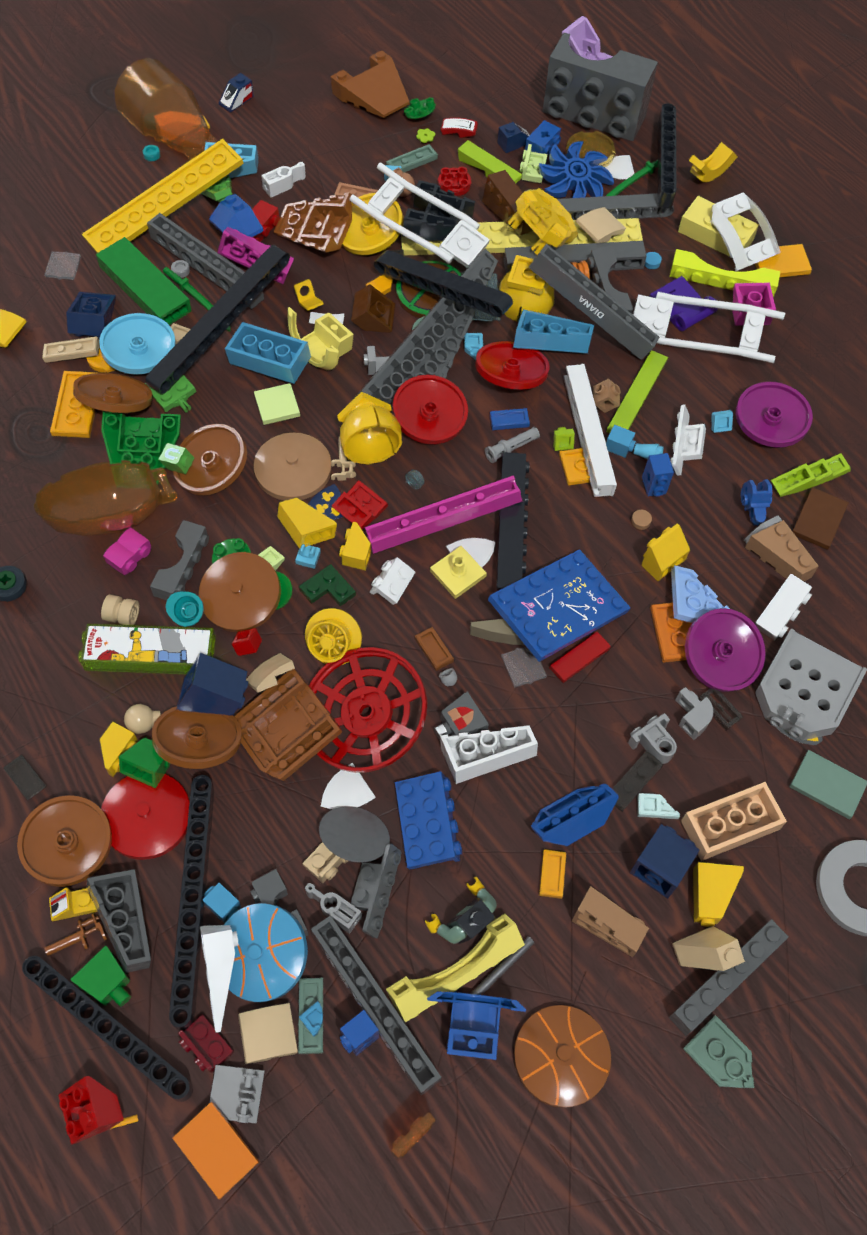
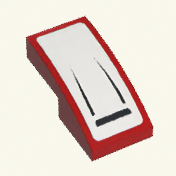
[441,118,478,138]

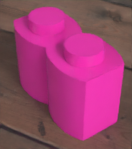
[103,528,151,575]

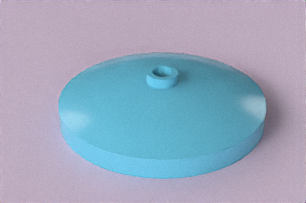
[99,313,176,374]

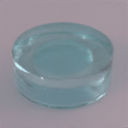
[405,470,424,490]

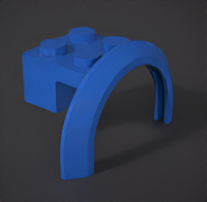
[427,991,526,1060]

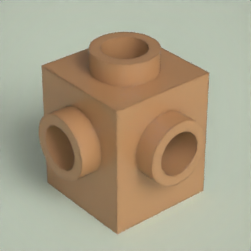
[593,379,621,413]

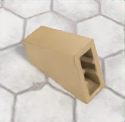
[672,926,745,971]

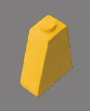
[277,498,337,549]
[693,862,744,927]

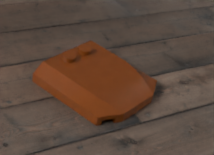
[235,669,343,781]

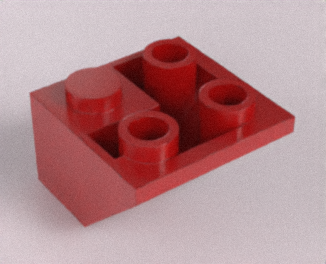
[58,1076,124,1145]

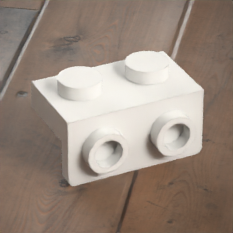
[370,557,415,605]

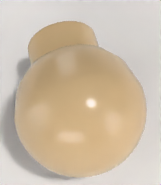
[124,704,160,734]

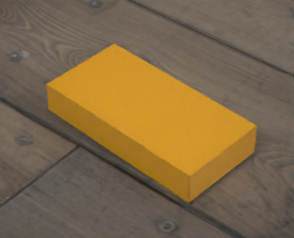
[539,850,566,899]

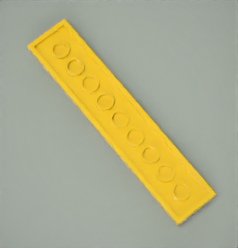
[82,139,244,253]

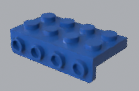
[395,771,462,869]

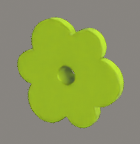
[417,128,435,143]

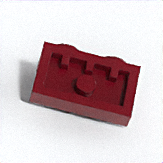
[178,1014,234,1073]

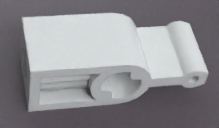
[261,162,306,197]

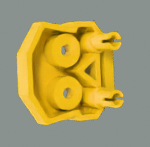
[508,188,578,255]

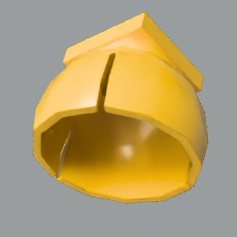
[498,255,554,322]
[337,392,402,465]

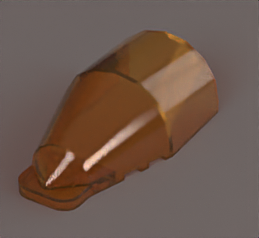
[115,58,217,160]

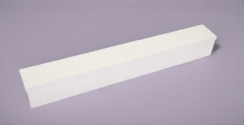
[564,364,617,497]

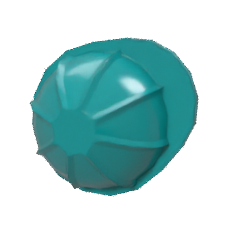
[166,592,204,627]

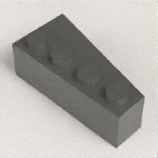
[87,869,151,973]

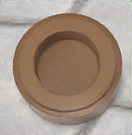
[631,510,652,530]

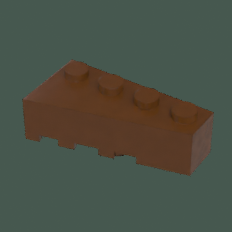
[482,170,533,236]

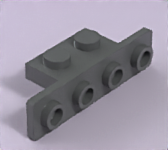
[350,844,402,938]

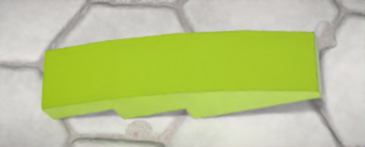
[771,453,851,497]

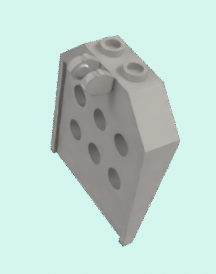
[755,629,867,740]

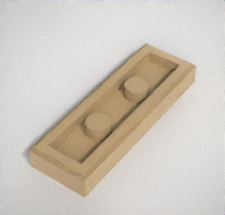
[42,337,99,363]

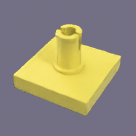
[430,546,487,599]

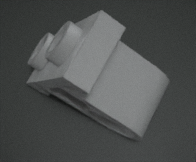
[628,713,677,764]

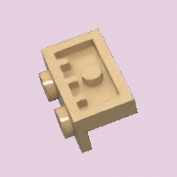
[303,842,348,883]

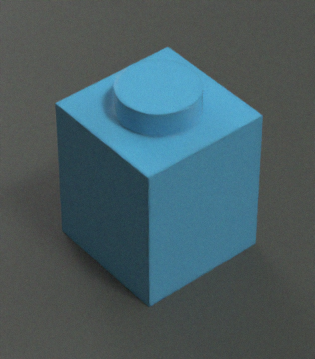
[606,425,636,458]
[203,883,241,924]

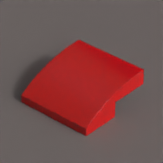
[332,480,389,530]

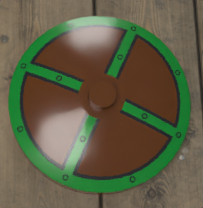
[396,261,462,318]

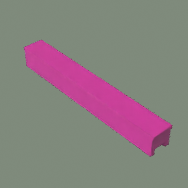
[365,475,522,554]

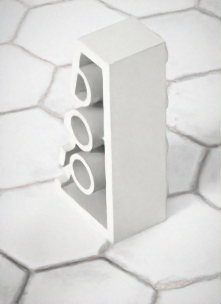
[440,726,538,784]

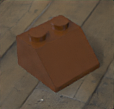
[351,284,395,333]

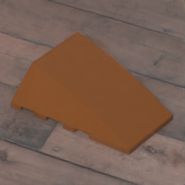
[274,192,352,252]

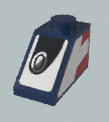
[219,73,254,113]
[497,122,530,153]

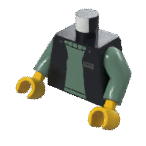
[425,877,497,944]

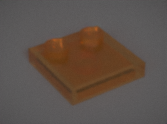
[391,1112,436,1161]

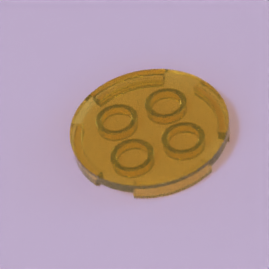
[566,131,615,167]

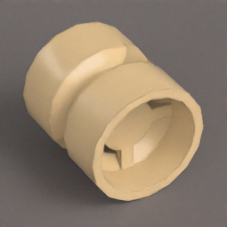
[101,594,140,627]

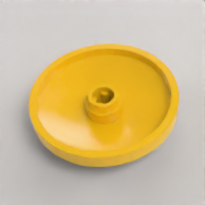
[342,193,404,255]

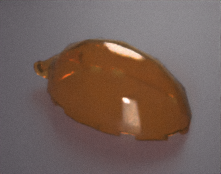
[33,460,178,537]

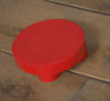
[438,167,471,196]

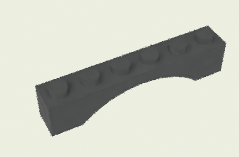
[669,919,789,1036]

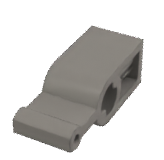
[305,883,362,934]

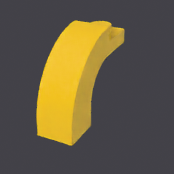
[689,142,738,182]

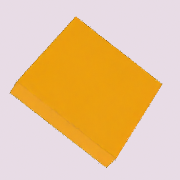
[559,448,590,486]

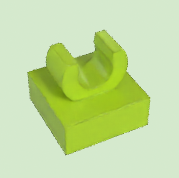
[553,427,575,451]

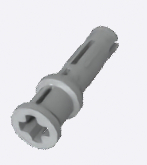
[485,427,540,463]

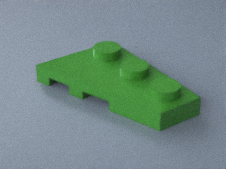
[201,175,232,202]

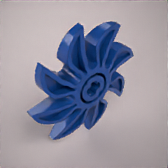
[538,141,614,198]

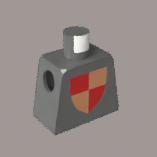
[434,692,489,739]

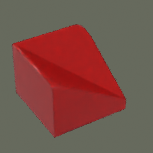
[232,628,262,656]

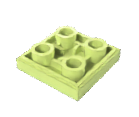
[254,383,300,425]

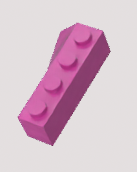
[217,227,294,284]

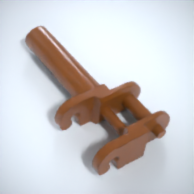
[44,913,107,956]

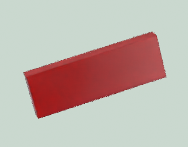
[550,632,611,683]

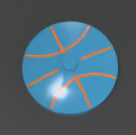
[224,904,308,1002]

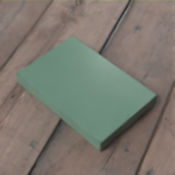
[790,750,867,820]

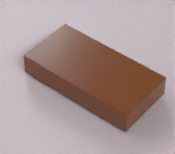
[415,627,454,671]

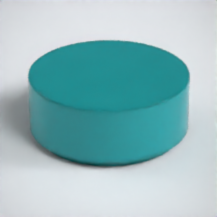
[143,145,161,161]

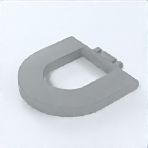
[816,840,867,937]

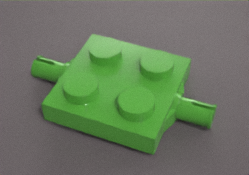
[144,375,196,412]

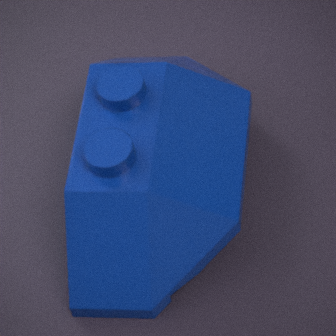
[209,194,264,237]
[531,783,619,846]

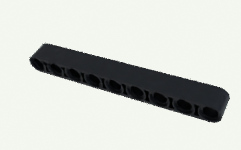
[658,103,677,208]
[374,250,513,318]
[22,956,193,1102]

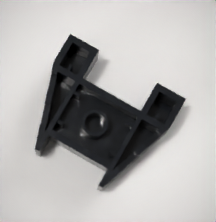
[402,180,475,241]

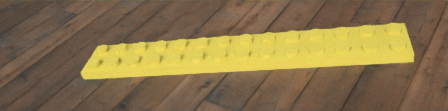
[401,218,643,255]

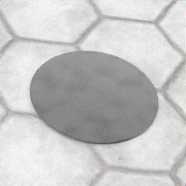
[319,806,390,862]

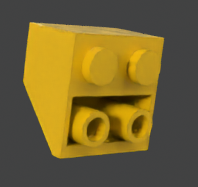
[641,524,690,581]

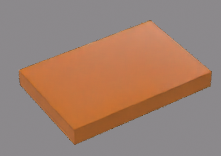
[650,603,692,663]
[173,1102,260,1200]

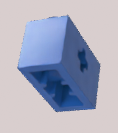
[525,120,561,155]
[642,453,674,496]
[340,1010,379,1056]

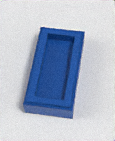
[490,408,530,430]

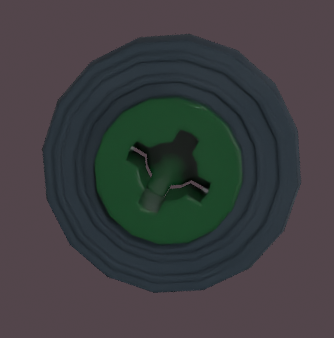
[0,565,27,602]

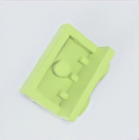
[520,144,547,183]

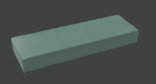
[386,144,438,172]
[298,978,323,1054]

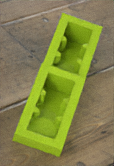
[458,140,522,183]

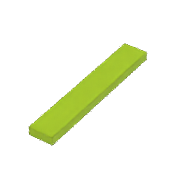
[606,350,668,434]

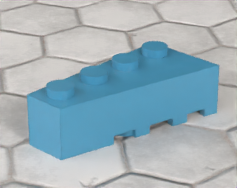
[513,309,594,353]

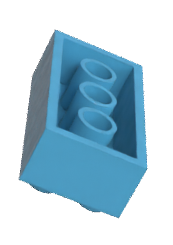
[225,322,311,384]

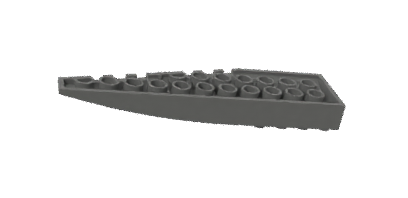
[354,248,498,432]

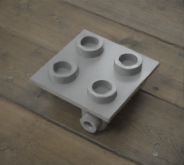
[210,1065,264,1123]

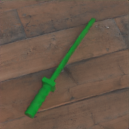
[606,159,658,196]
[163,267,231,331]

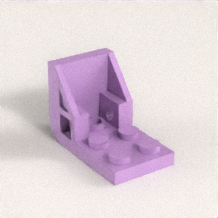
[562,16,613,60]

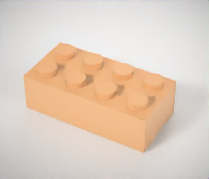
[681,782,787,861]

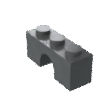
[250,869,309,936]

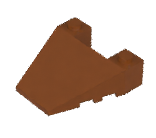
[330,50,409,118]

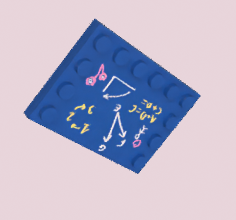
[488,549,630,662]

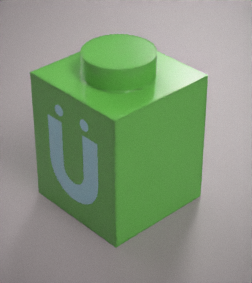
[158,443,194,474]

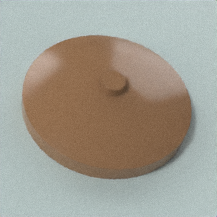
[254,433,332,500]

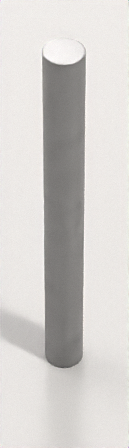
[470,936,534,995]

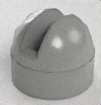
[439,668,457,686]

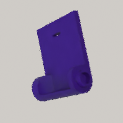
[650,276,718,331]

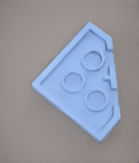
[671,565,730,623]

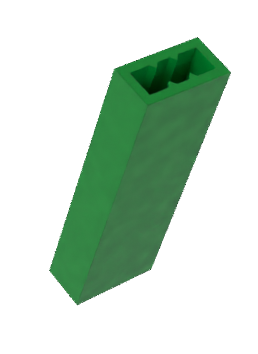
[96,237,192,325]

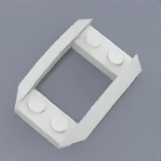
[710,193,781,271]

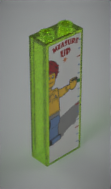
[78,624,216,674]

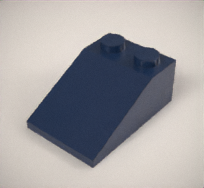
[66,292,116,338]

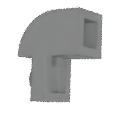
[675,687,713,740]

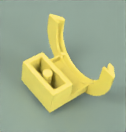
[288,307,353,370]

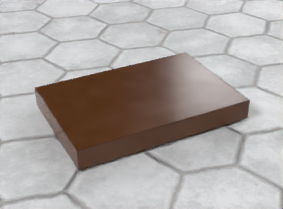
[792,487,849,550]

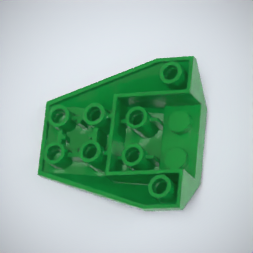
[101,411,181,490]

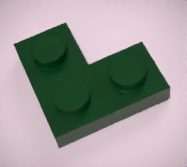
[299,564,356,606]

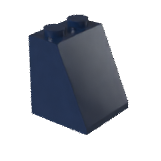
[176,653,248,716]
[630,824,700,899]

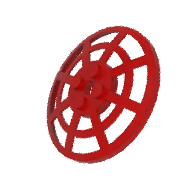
[309,647,427,773]

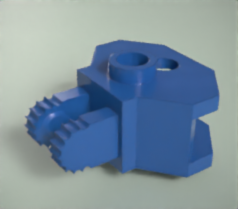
[741,479,772,525]

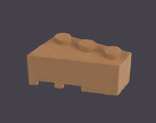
[745,520,819,581]
[572,886,649,957]

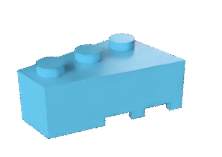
[204,142,259,178]

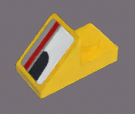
[49,887,97,922]

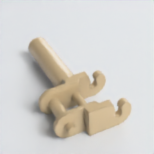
[331,437,356,481]

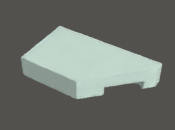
[637,793,680,819]

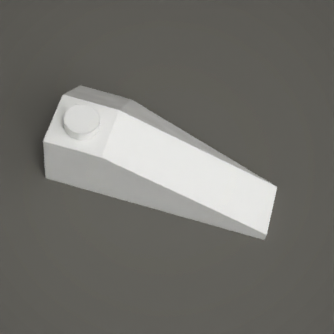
[200,925,238,1032]

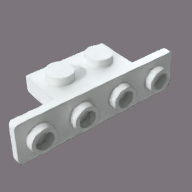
[671,405,706,476]

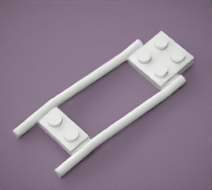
[349,162,490,268]
[633,292,785,363]

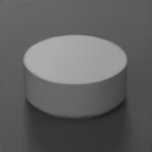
[171,260,190,278]

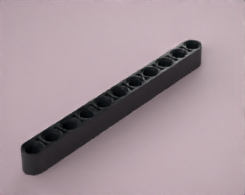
[145,245,290,394]
[169,775,214,1031]

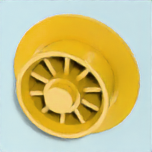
[305,608,362,665]

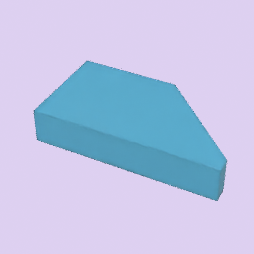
[464,333,483,360]

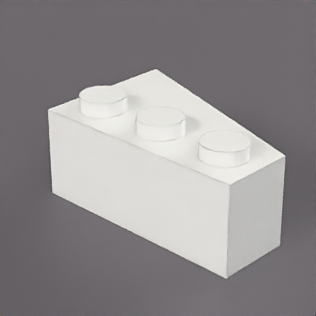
[755,574,812,641]

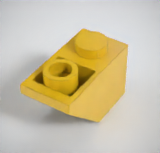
[339,522,371,571]
[100,722,138,777]

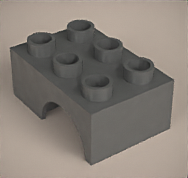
[543,32,658,141]

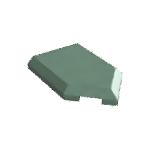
[683,1015,754,1088]

